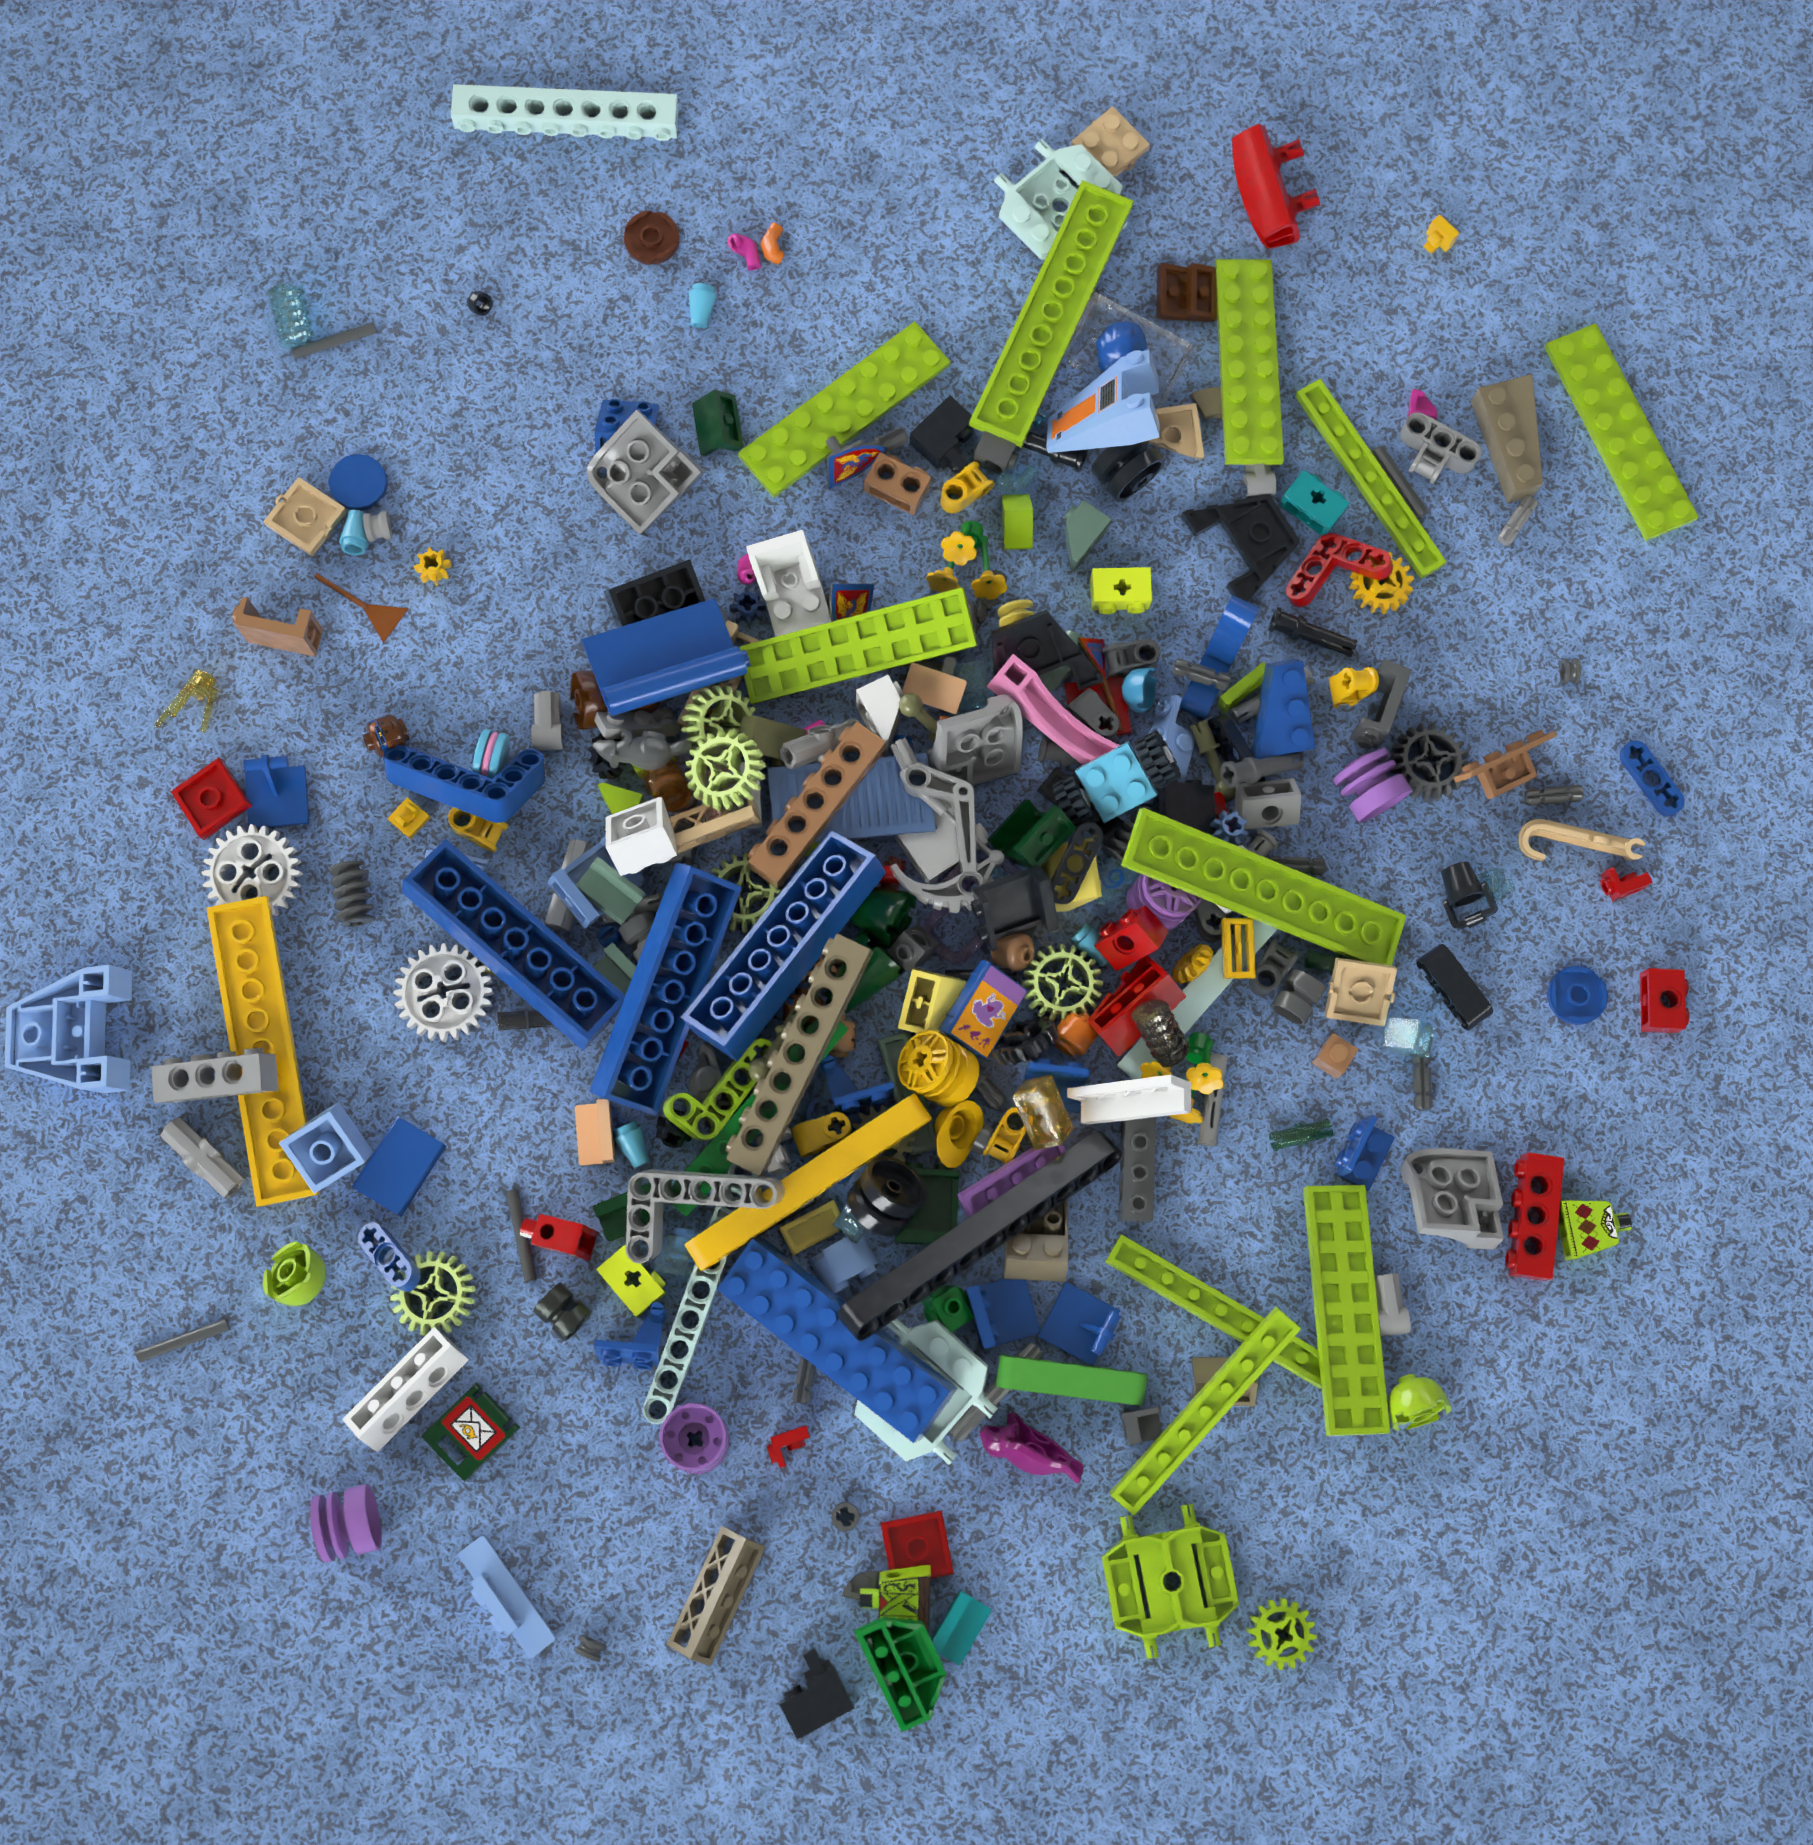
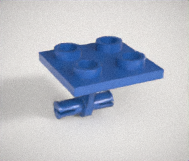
[243,755,309,829]
[820,1055,894,1116]
[1038,1282,1121,1366]
[594,1302,667,1370]

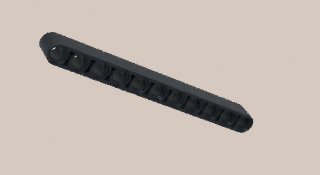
[837,1131,1122,1341]

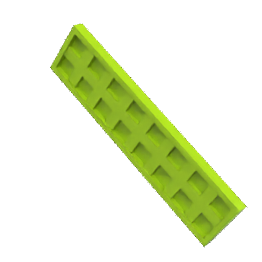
[1215,259,1284,465]
[738,321,951,498]
[1544,323,1699,541]
[739,587,978,704]
[1303,1185,1390,1436]

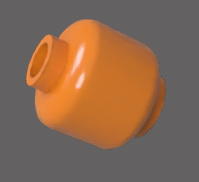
[1054,1011,1098,1058]

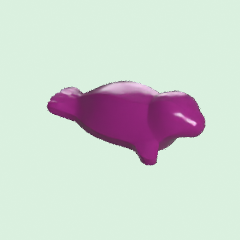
[979,1411,1084,1483]

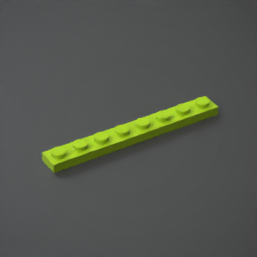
[1295,378,1447,580]
[1105,1234,1322,1389]
[1109,1306,1301,1516]

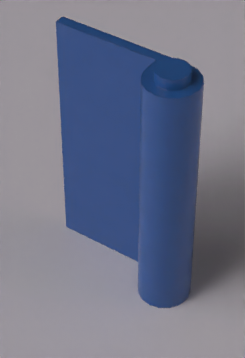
[581,598,750,717]

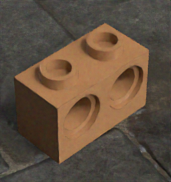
[864,453,931,516]

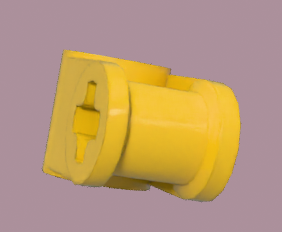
[940,461,995,514]
[1328,667,1379,708]
[448,807,509,853]
[982,1107,1030,1165]
[790,1112,852,1158]

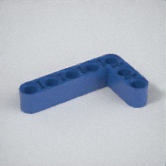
[1179,595,1259,720]
[383,745,545,823]

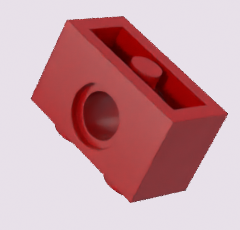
[1094,905,1169,971]
[1640,968,1690,1033]

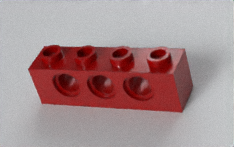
[1505,1152,1565,1281]

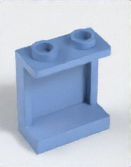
[547,835,645,929]

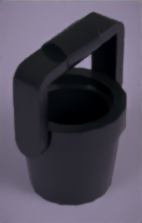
[1441,861,1498,929]

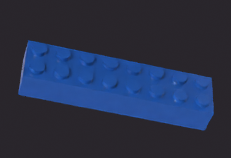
[681,830,886,1062]
[401,839,625,1051]
[589,862,742,1116]
[717,1238,958,1443]

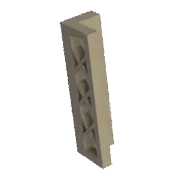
[666,1526,766,1666]

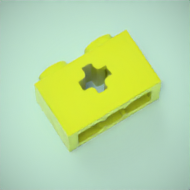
[1090,567,1152,615]
[596,1245,667,1318]

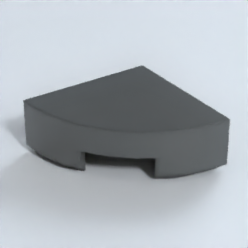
[842,1570,880,1600]

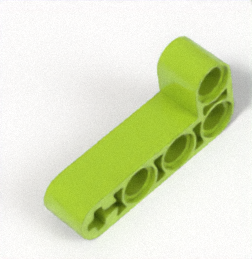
[663,1039,772,1141]

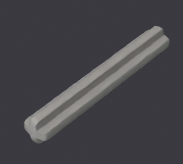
[949,1343,1042,1442]

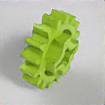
[1246,1598,1317,1670]

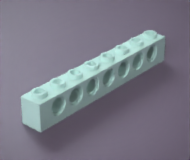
[451,84,679,141]

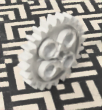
[202,824,303,916]
[393,943,494,1042]

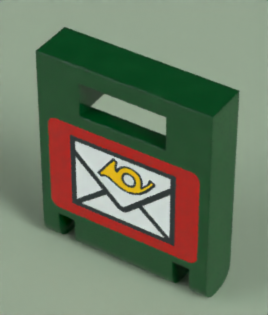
[421,1383,520,1482]

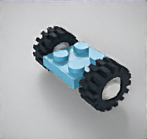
[1052,730,1181,827]

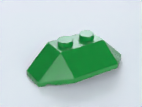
[854,1617,946,1732]

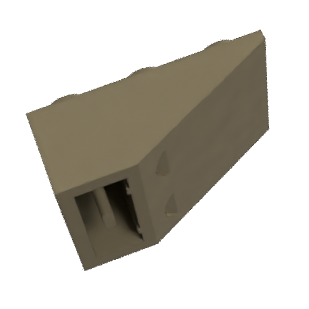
[1003,1199,1069,1282]

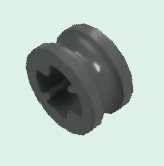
[1559,658,1581,685]
[831,1502,859,1532]
[573,1635,606,1662]

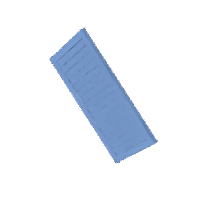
[767,753,937,847]

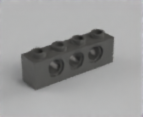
[1118,1117,1156,1223]

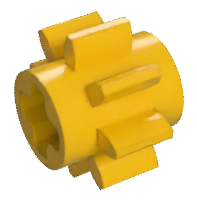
[414,547,452,586]

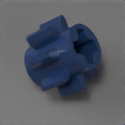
[730,588,766,627]

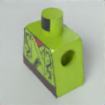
[859,1565,931,1634]

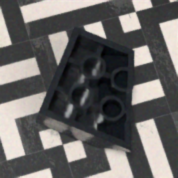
[603,559,706,628]

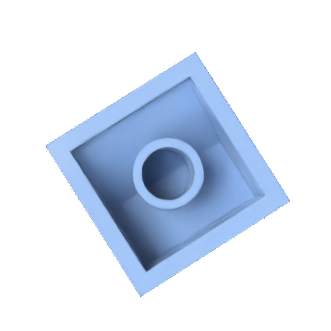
[279,1102,373,1194]

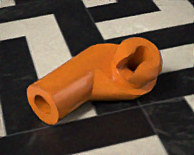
[760,222,784,264]

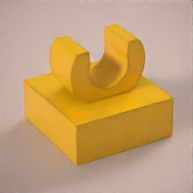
[1423,214,1460,254]
[387,797,431,840]

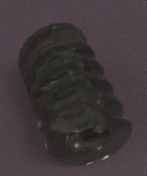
[1131,1000,1189,1067]

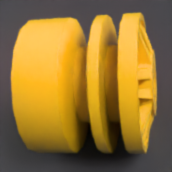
[897,1030,979,1108]

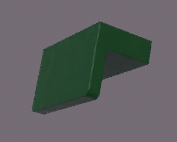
[692,389,744,456]
[592,1182,665,1242]

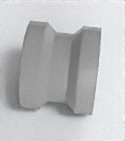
[363,511,393,542]

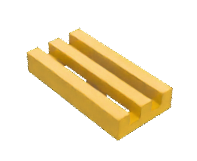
[1221,918,1256,979]

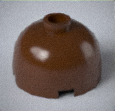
[570,670,608,729]

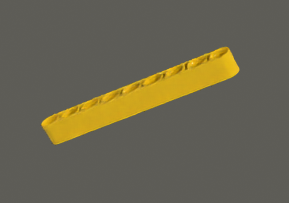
[684,1093,932,1272]

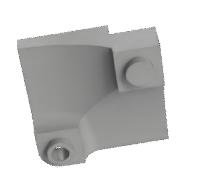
[587,410,705,535]
[926,694,1023,785]
[1400,1148,1504,1250]

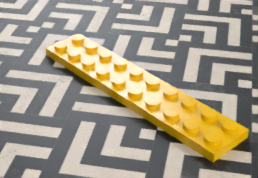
[206,896,320,1207]

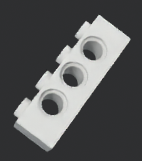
[342,1327,469,1452]

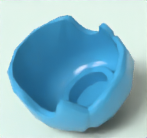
[1122,668,1158,713]

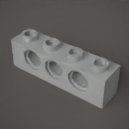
[151,1048,278,1103]

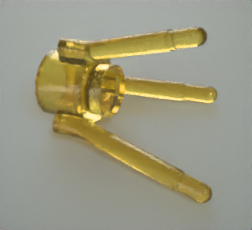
[154,669,219,733]

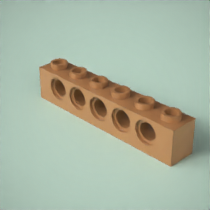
[748,721,886,889]

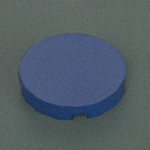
[328,454,388,511]
[1547,965,1608,1025]

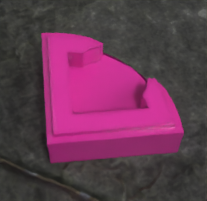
[1408,388,1437,420]

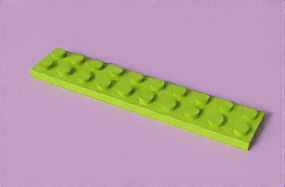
[969,180,1134,448]
[1121,808,1407,966]

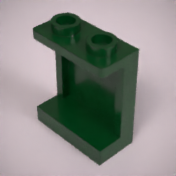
[987,799,1077,868]
[895,1162,960,1245]

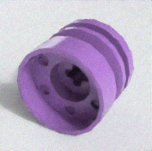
[1333,748,1413,823]
[1126,874,1202,932]
[659,1403,730,1475]
[310,1484,382,1563]

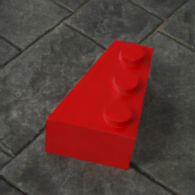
[1088,955,1186,1057]

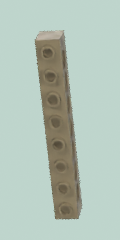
[725,933,873,1176]

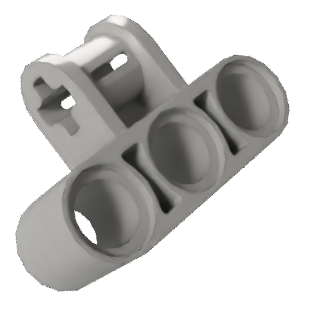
[1400,412,1482,485]

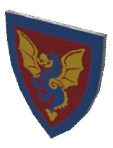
[826,436,887,489]
[825,583,874,622]

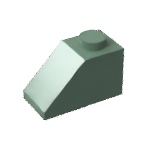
[1064,499,1111,572]

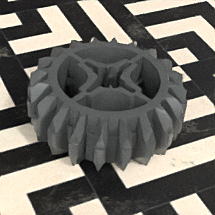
[1389,723,1469,802]

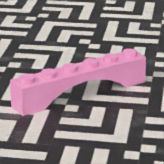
[987,654,1141,765]

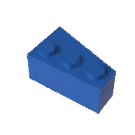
[1250,659,1315,759]

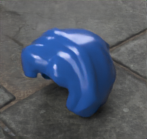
[1096,321,1147,372]

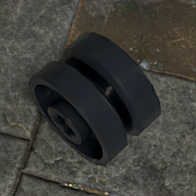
[1091,440,1165,502]
[847,1156,927,1237]

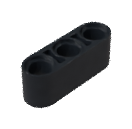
[1416,944,1493,1031]

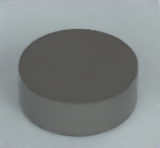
[971,1123,995,1155]

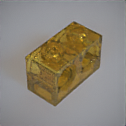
[1012,1075,1074,1150]

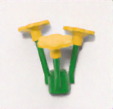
[926,520,1007,600]
[1140,1032,1223,1124]

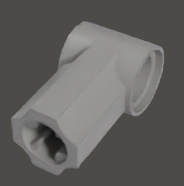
[1243,464,1276,499]
[531,691,564,751]
[1375,1273,1411,1337]

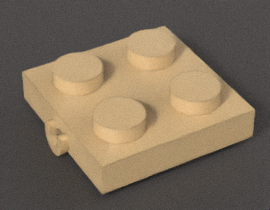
[1071,106,1150,178]
[263,477,347,557]
[1324,957,1397,1026]

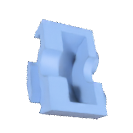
[808,1231,878,1294]

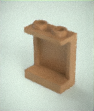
[232,597,323,657]

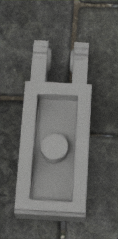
[594,708,681,739]

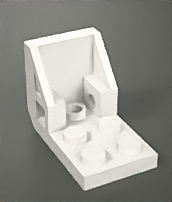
[746,530,831,637]

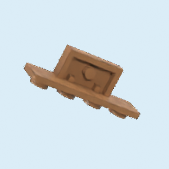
[1453,729,1557,799]

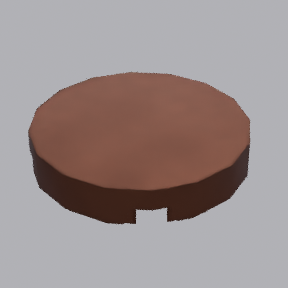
[624,211,679,265]

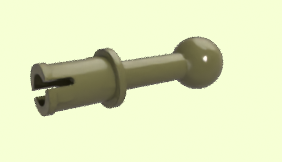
[899,693,937,742]
[1189,719,1236,802]
[748,1006,809,1082]

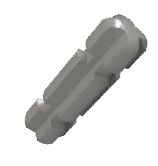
[1497,495,1538,547]

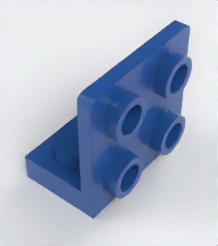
[594,399,659,454]
[1021,1058,1090,1113]
[1334,1114,1395,1192]
[965,1279,1041,1350]

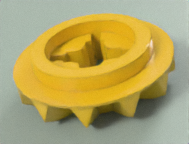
[1172,944,1213,984]

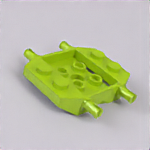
[1101,1503,1239,1659]

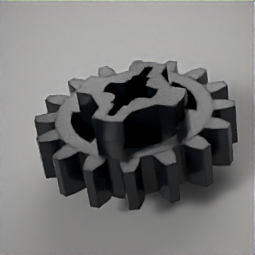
[994,1017,1059,1065]

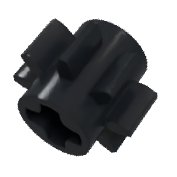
[656,1110,692,1148]

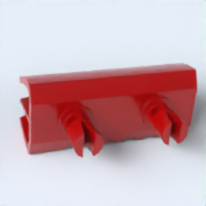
[1232,124,1321,249]

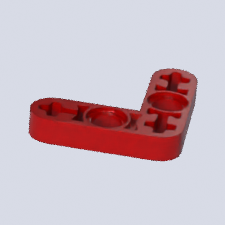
[1286,533,1393,607]

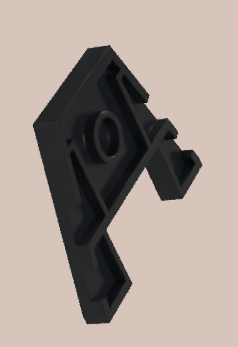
[1181,494,1300,602]
[991,609,1104,697]

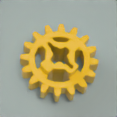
[1349,552,1414,615]

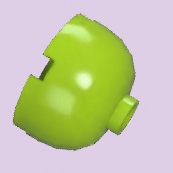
[263,1242,327,1306]
[1387,1374,1452,1431]

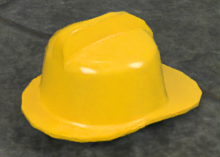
[934,1100,984,1168]

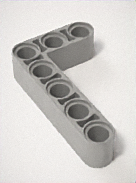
[626,1170,785,1264]

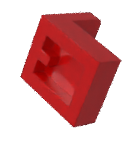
[1600,867,1653,902]
[766,1425,810,1468]

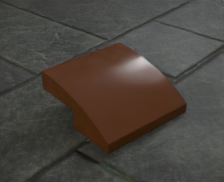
[1156,262,1217,322]

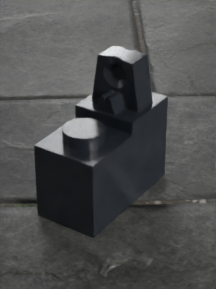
[909,395,974,475]
[779,1648,854,1740]

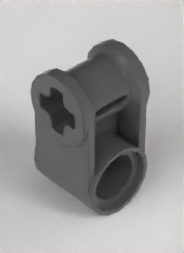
[1102,639,1160,678]
[1065,688,1119,742]
[1193,899,1227,943]
[1249,937,1300,996]

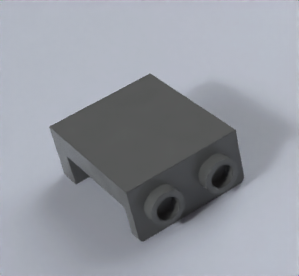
[1349,659,1412,749]

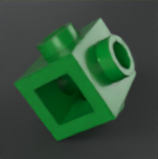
[921,1285,974,1333]

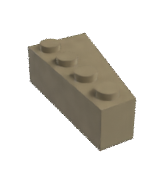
[1471,374,1543,503]

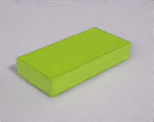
[1217,661,1266,714]

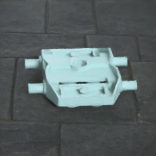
[994,139,1128,260]
[854,1318,998,1465]

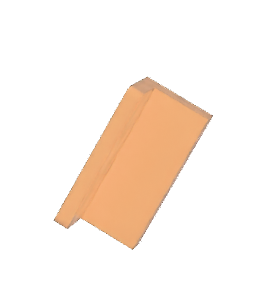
[902,663,967,715]
[575,1099,616,1166]

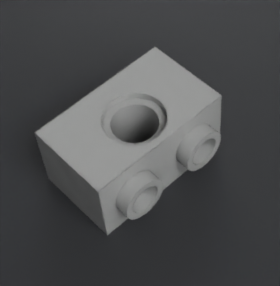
[1235,778,1301,830]

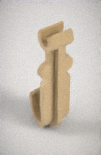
[1518,819,1646,861]

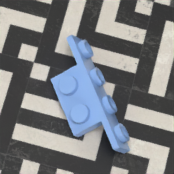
[1136,695,1196,807]
[458,1536,556,1658]

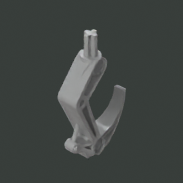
[890,738,1004,913]

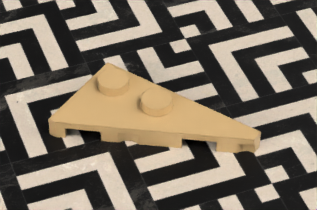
[1149,403,1204,459]

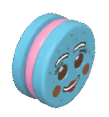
[472,729,510,779]

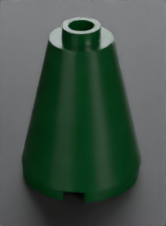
[849,887,916,949]
[824,930,906,1014]

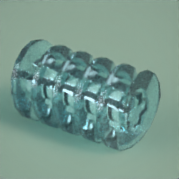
[267,284,314,349]

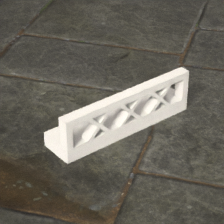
[1067,1075,1191,1125]

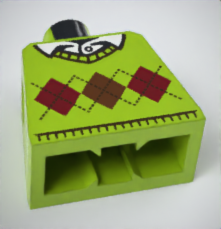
[1558,1200,1632,1261]

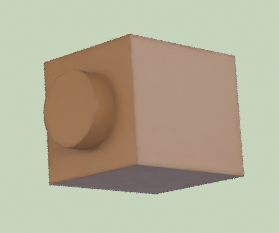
[1311,1033,1359,1079]

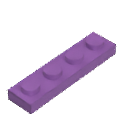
[957,1135,1066,1218]

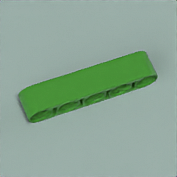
[996,1355,1148,1406]

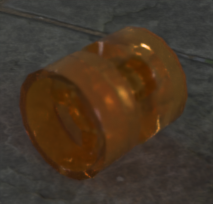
[643,759,692,812]

